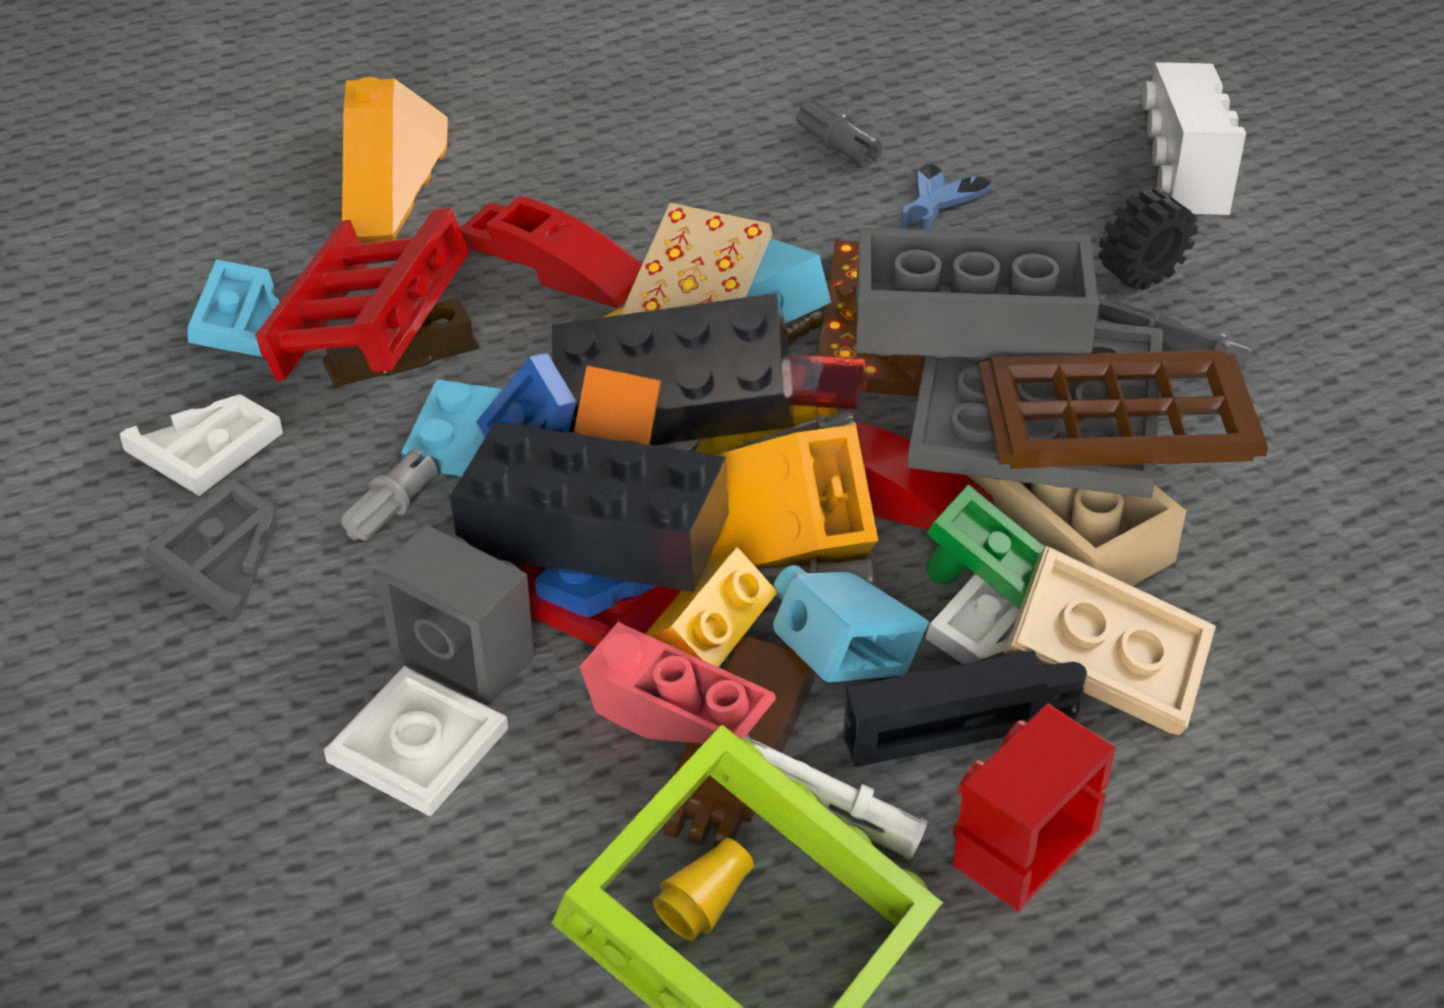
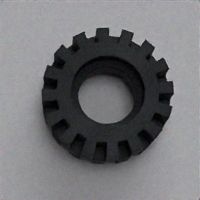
[1098,188,1198,291]

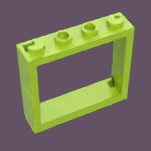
[551,724,943,1008]

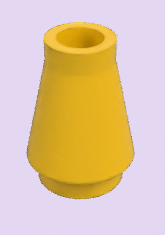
[653,838,754,941]

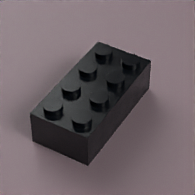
[552,293,795,446]
[450,422,729,592]

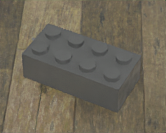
[856,227,1099,358]

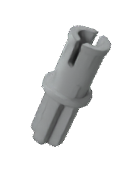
[341,449,438,541]

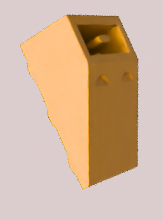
[707,424,878,568]

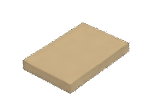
[1004,546,1216,735]

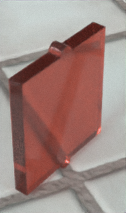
[789,354,867,410]

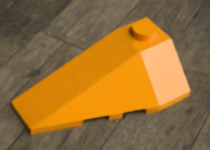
[342,77,448,242]

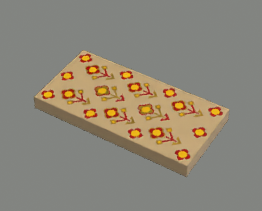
[620,203,772,315]

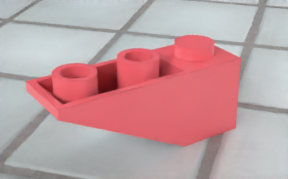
[579,622,776,744]

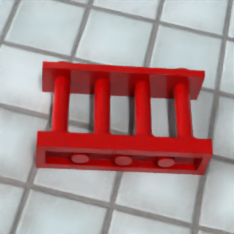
[255,207,469,381]

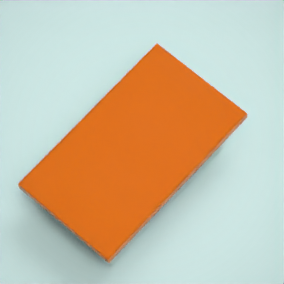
[574,366,661,445]

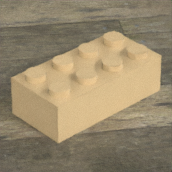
[967,475,1186,586]

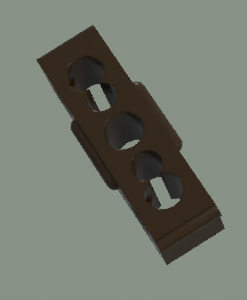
[322,298,479,388]

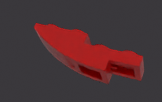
[460,195,642,308]

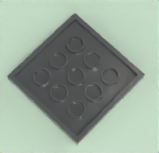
[907,321,1163,498]

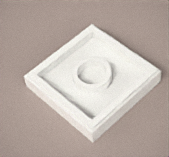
[324,666,508,817]

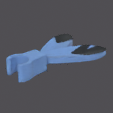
[901,164,991,230]

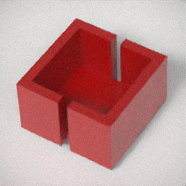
[953,704,1116,912]

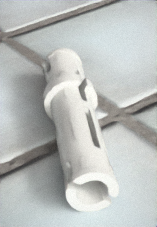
[744,735,928,861]

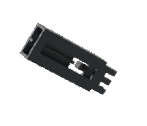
[843,650,1087,767]

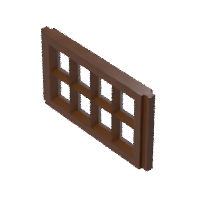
[978,350,1269,469]

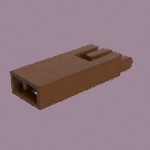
[664,635,815,848]

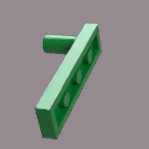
[925,485,1045,609]

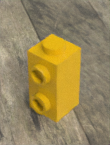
[646,547,777,667]

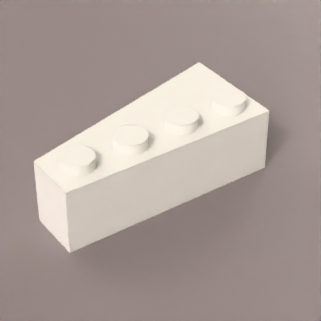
[1142,63,1246,215]

